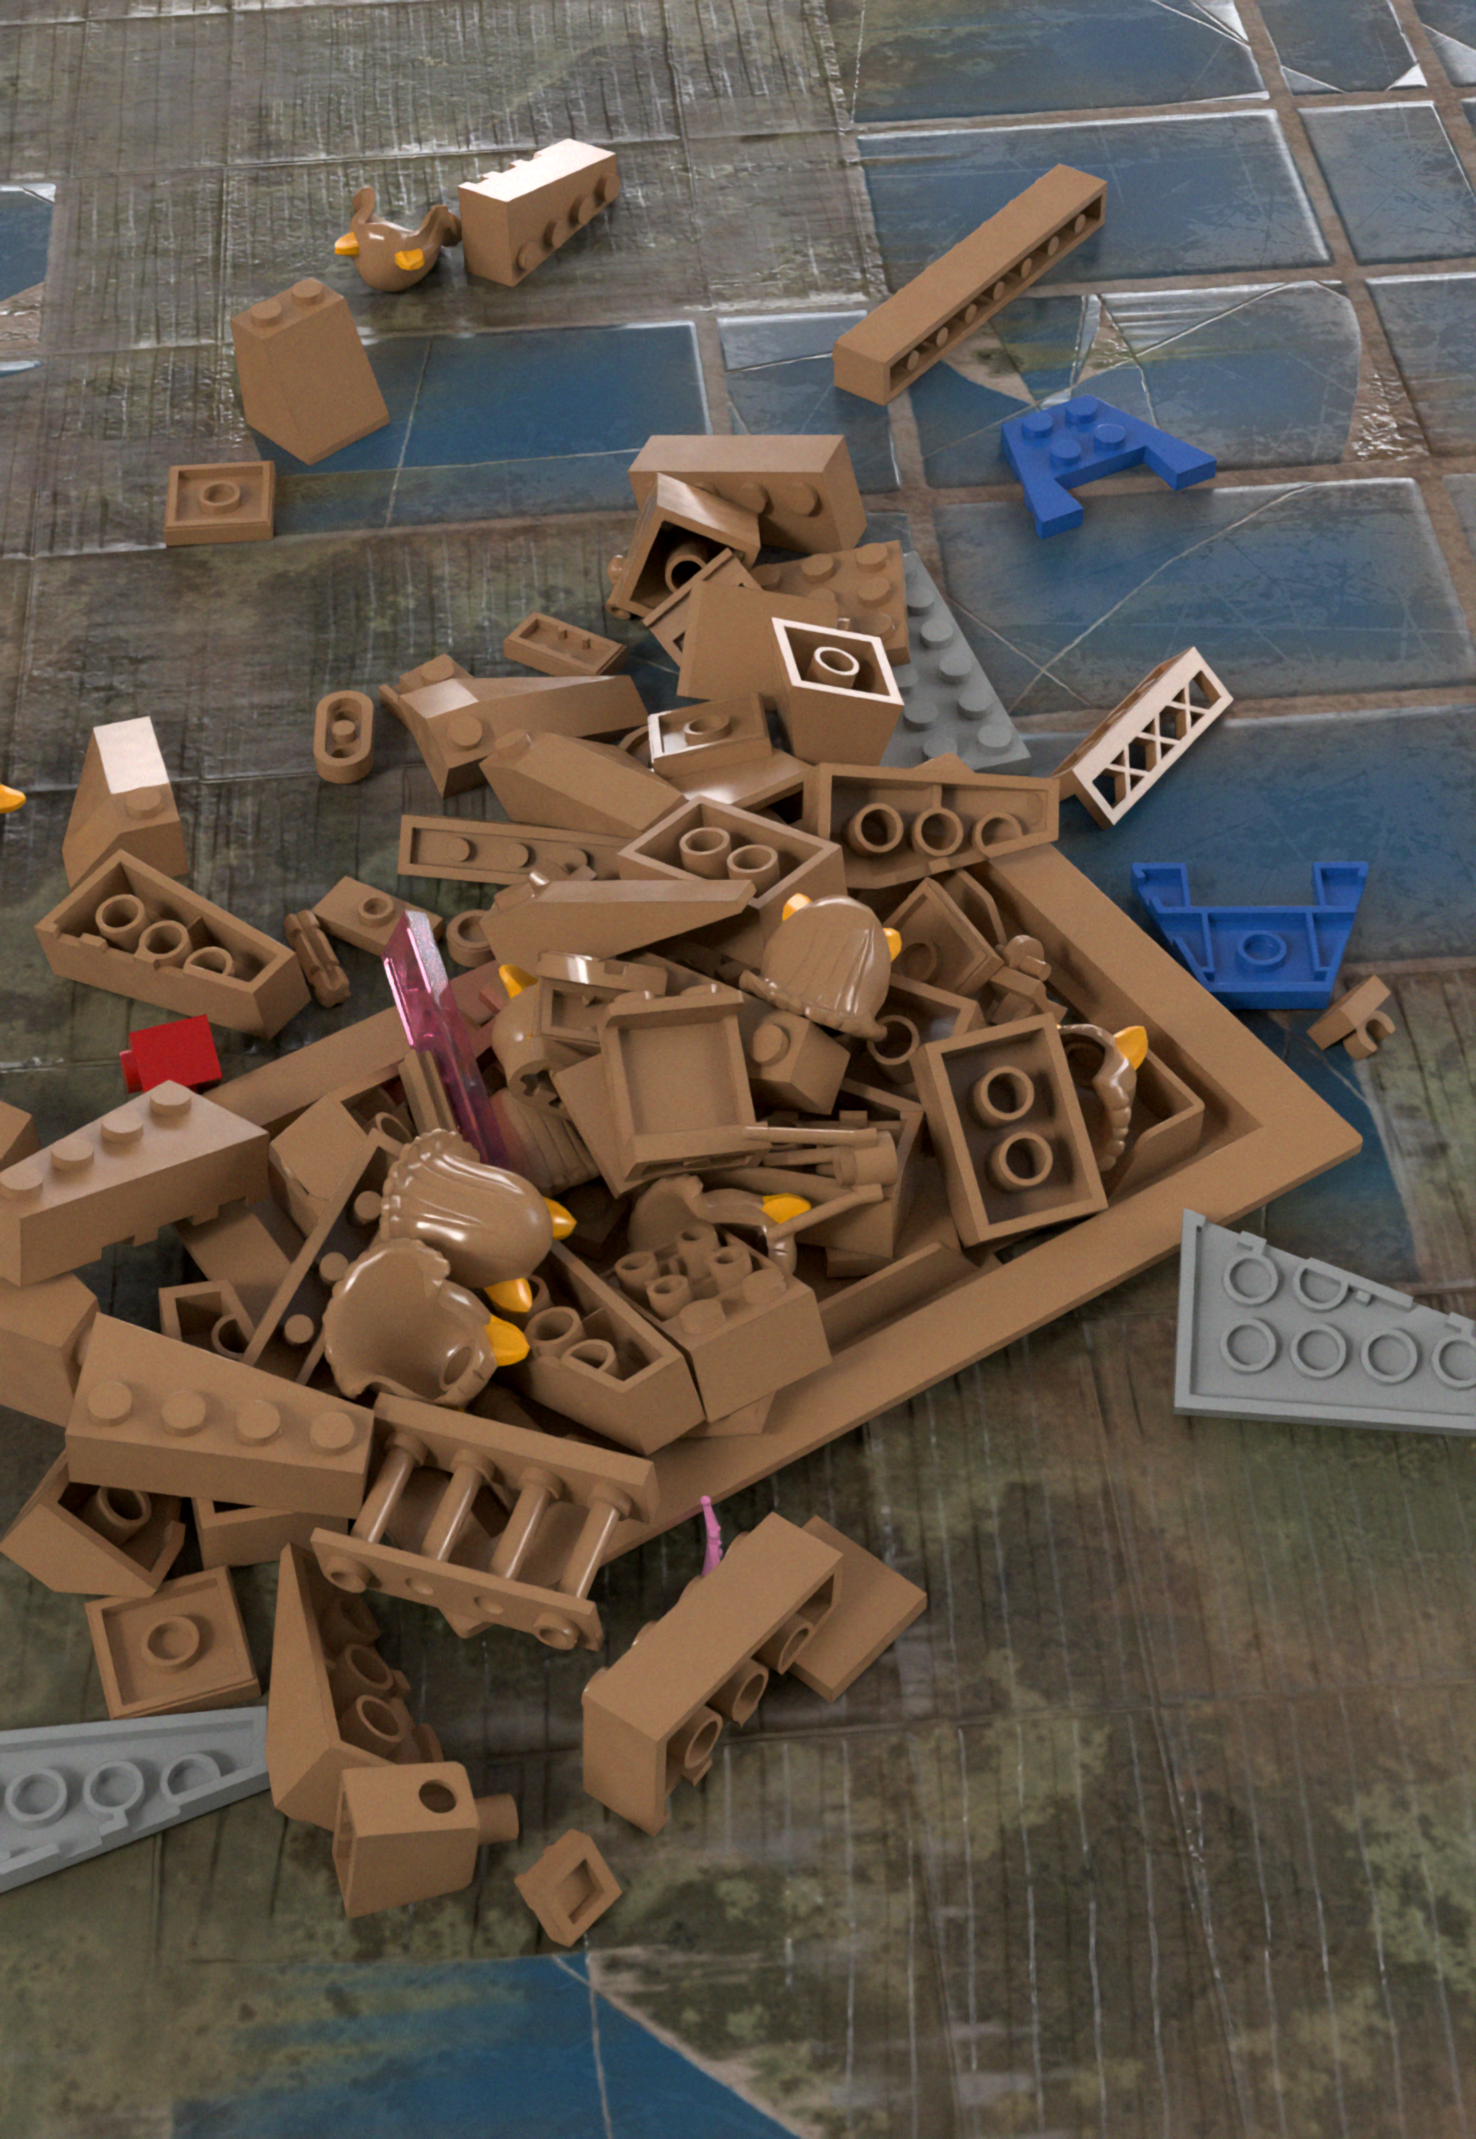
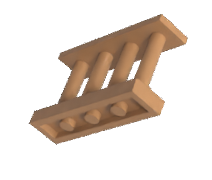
[310,1392,661,1652]

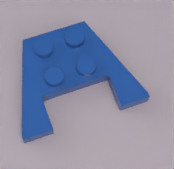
[1000,394,1217,540]
[1130,862,1369,1009]

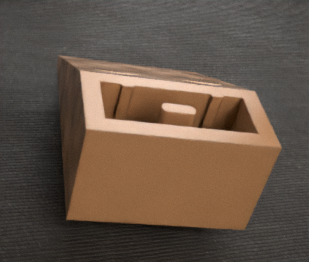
[597,1222,832,1424]

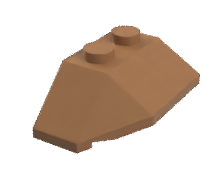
[238,1127,404,1398]

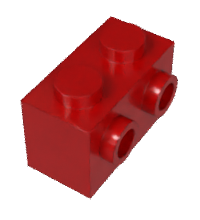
[119,1014,223,1095]

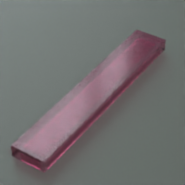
[381,910,514,1172]

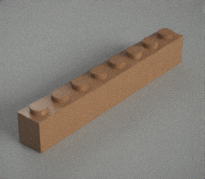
[832,163,1108,406]

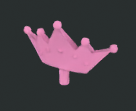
[700,1495,723,1576]

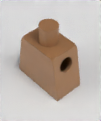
[332,1761,519,1919]

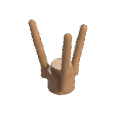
[740,1126,898,1241]

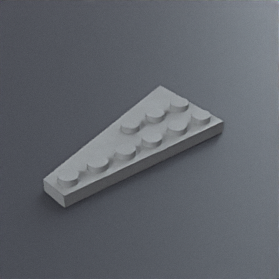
[1173,1208,1476,1437]

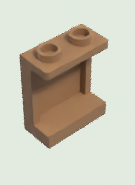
[597,984,772,1182]

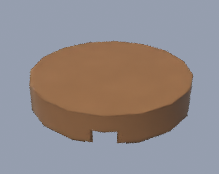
[534,949,668,995]

